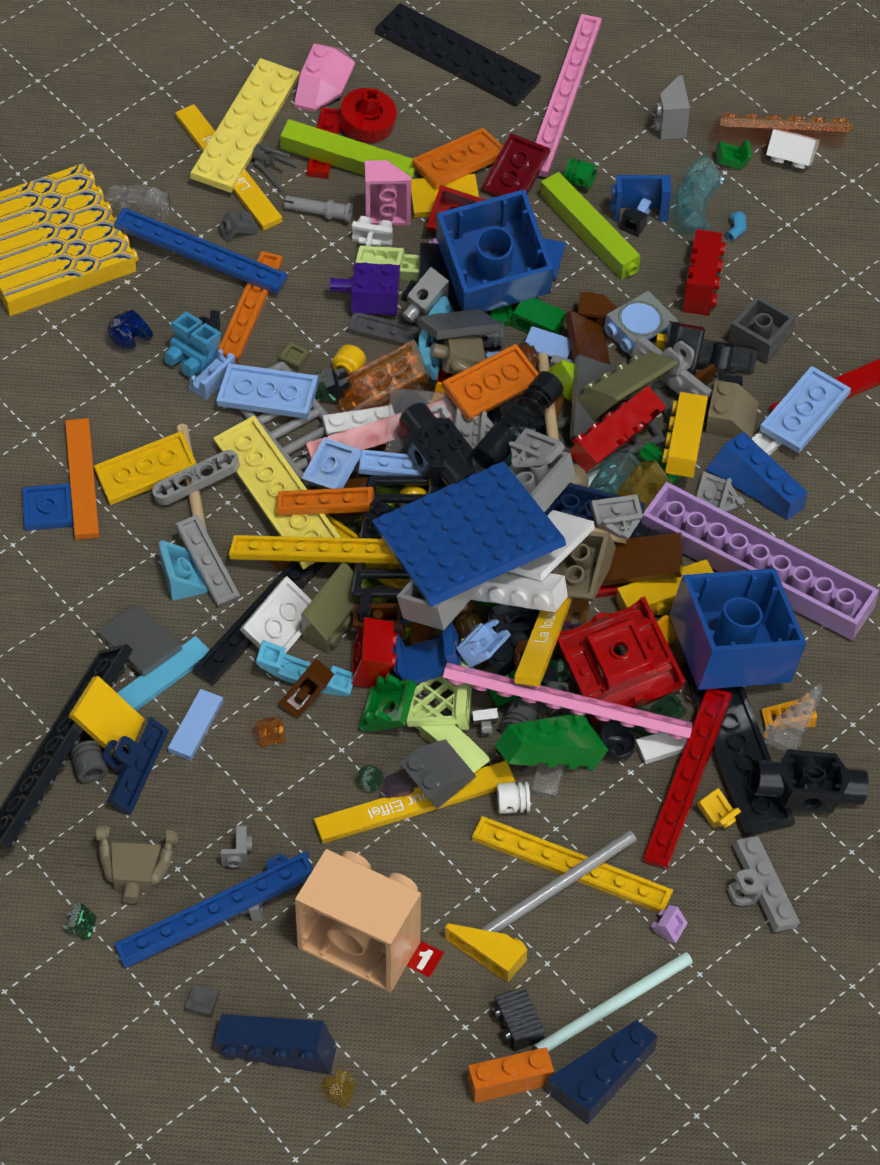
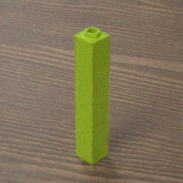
[280,119,415,180]
[540,172,641,280]

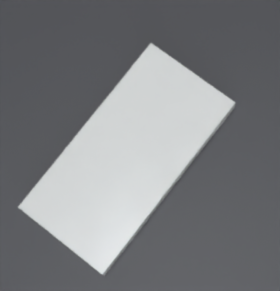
[509,510,595,581]

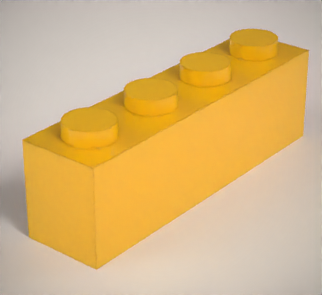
[662,392,708,478]
[616,559,714,616]

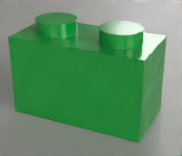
[512,298,566,335]

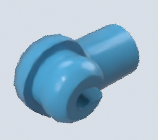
[726,211,747,241]

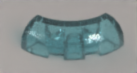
[674,154,725,232]

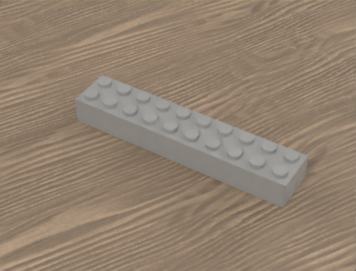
[397,451,576,630]

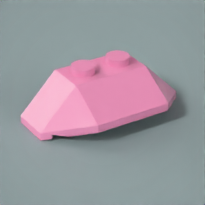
[294,44,355,112]

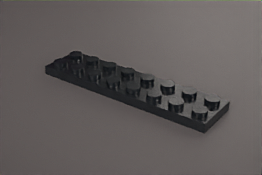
[375,3,541,107]
[682,662,795,837]

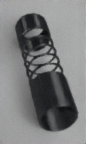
[473,371,563,469]

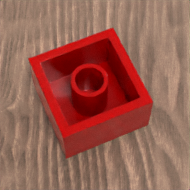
[351,617,397,688]

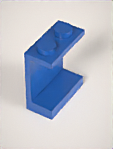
[610,175,671,222]
[393,622,462,684]

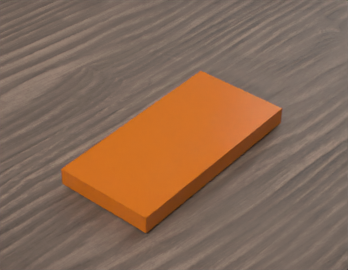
[412,128,503,189]
[441,344,539,422]

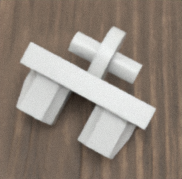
[352,216,393,247]

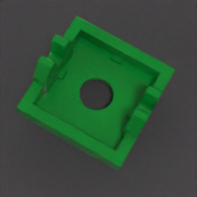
[359,674,416,733]

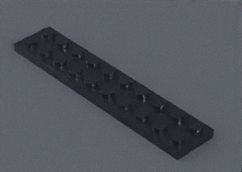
[0,644,133,850]

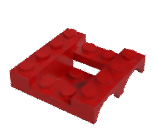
[556,596,686,724]

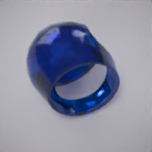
[107,309,154,350]

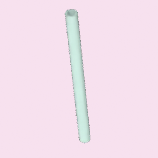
[533,952,693,1052]

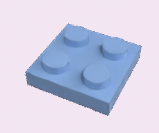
[301,437,362,489]

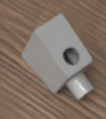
[402,267,449,323]

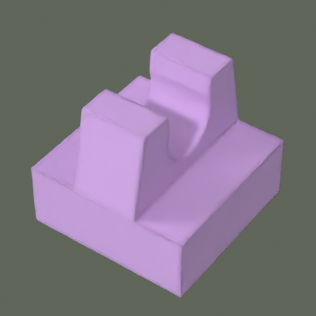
[651,905,688,943]

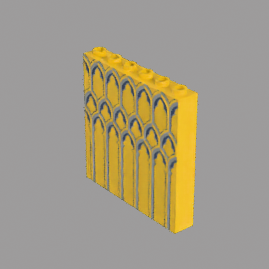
[0,163,138,316]

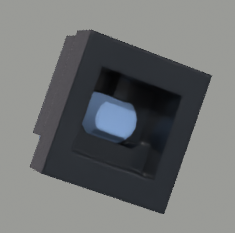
[621,198,652,237]

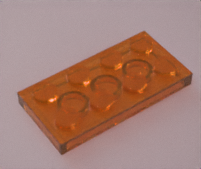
[338,340,430,412]

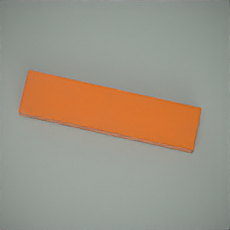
[276,487,374,516]

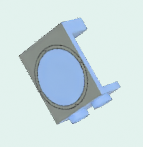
[603,291,678,356]

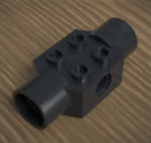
[399,403,478,487]
[750,749,869,813]

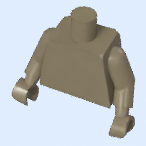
[430,336,487,375]
[96,825,179,904]

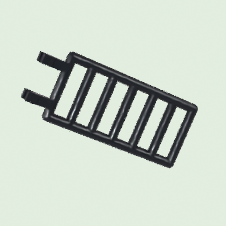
[350,475,438,623]

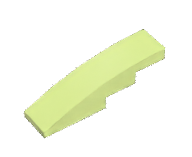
[355,246,419,282]
[406,698,490,773]

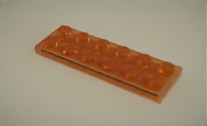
[717,113,853,132]

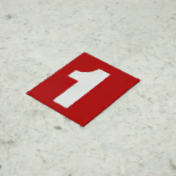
[407,941,445,977]

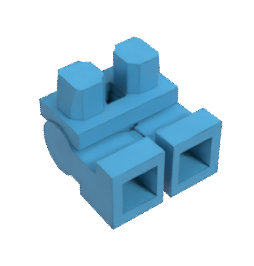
[164,311,221,377]

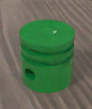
[564,157,598,190]

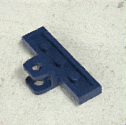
[102,717,169,815]

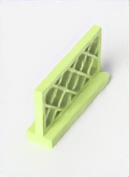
[407,638,474,730]

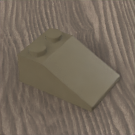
[551,531,616,601]

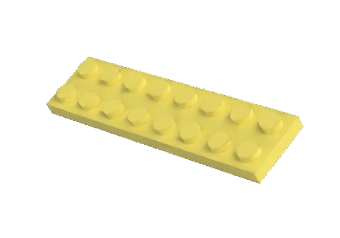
[190,58,300,193]
[214,416,341,569]

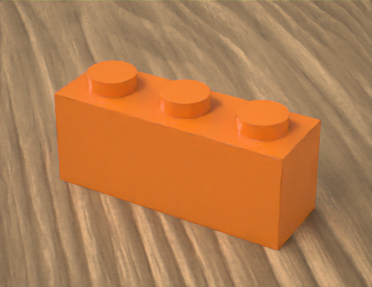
[468,1047,554,1103]

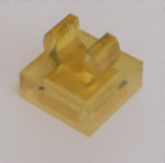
[322,1070,357,1108]

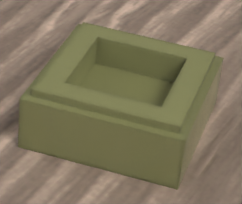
[278,342,310,371]

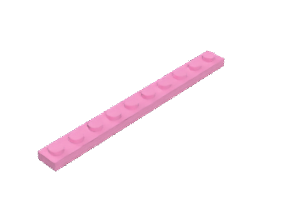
[535,14,602,178]
[443,662,692,740]

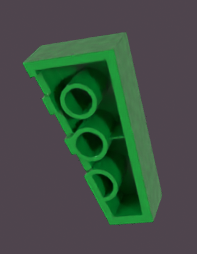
[495,714,608,770]

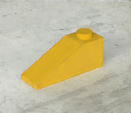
[445,923,527,983]

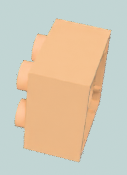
[295,849,421,993]

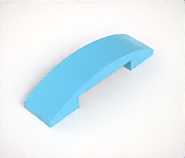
[419,296,454,380]
[255,640,353,697]

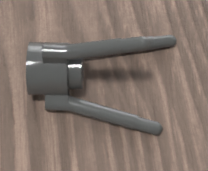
[252,143,298,192]

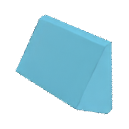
[159,540,208,601]

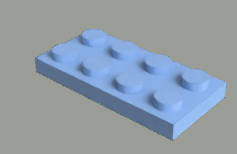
[216,363,319,419]
[759,366,851,453]

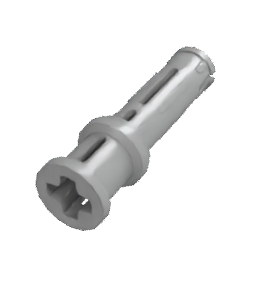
[284,195,353,223]

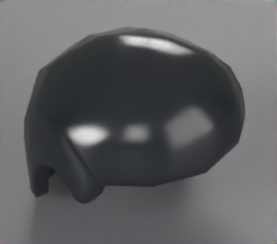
[599,720,636,761]

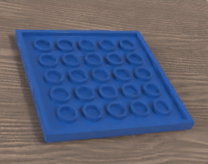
[372,461,566,607]

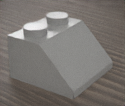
[654,76,690,140]

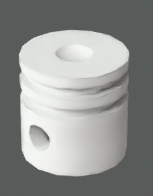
[497,782,530,814]

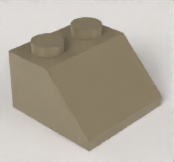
[706,380,759,438]

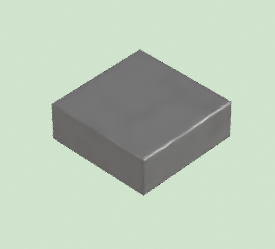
[185,984,219,1018]

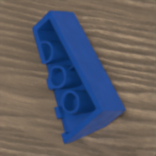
[706,432,808,520]

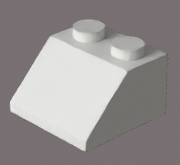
[766,129,820,169]

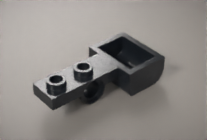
[663,321,758,375]

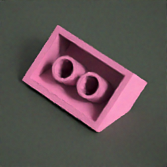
[365,160,411,226]

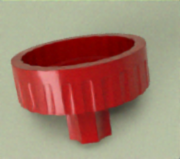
[339,88,397,143]

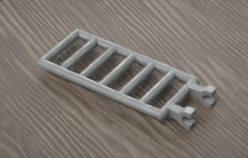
[239,362,363,489]

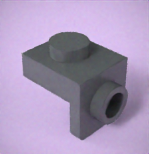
[219,210,258,242]

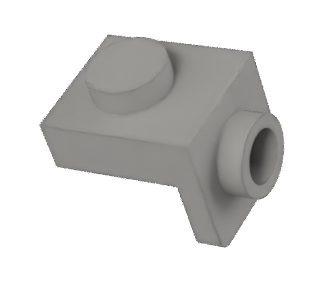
[221,826,253,868]

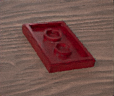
[481,133,551,197]

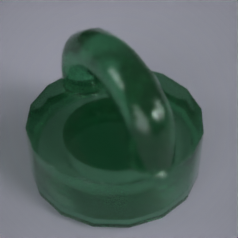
[550,658,572,682]
[356,765,384,791]

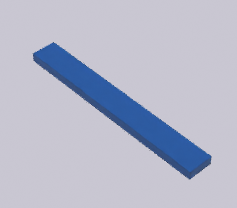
[114,207,288,295]
[114,852,313,968]

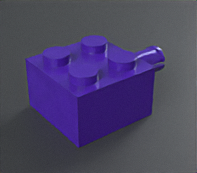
[330,262,400,315]

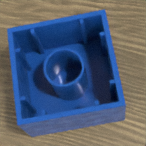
[436,189,553,312]
[669,568,807,690]

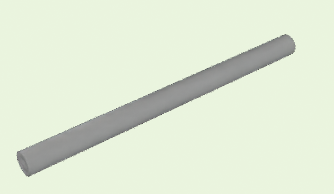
[481,830,637,932]

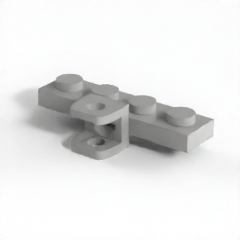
[631,336,712,401]
[727,836,800,932]

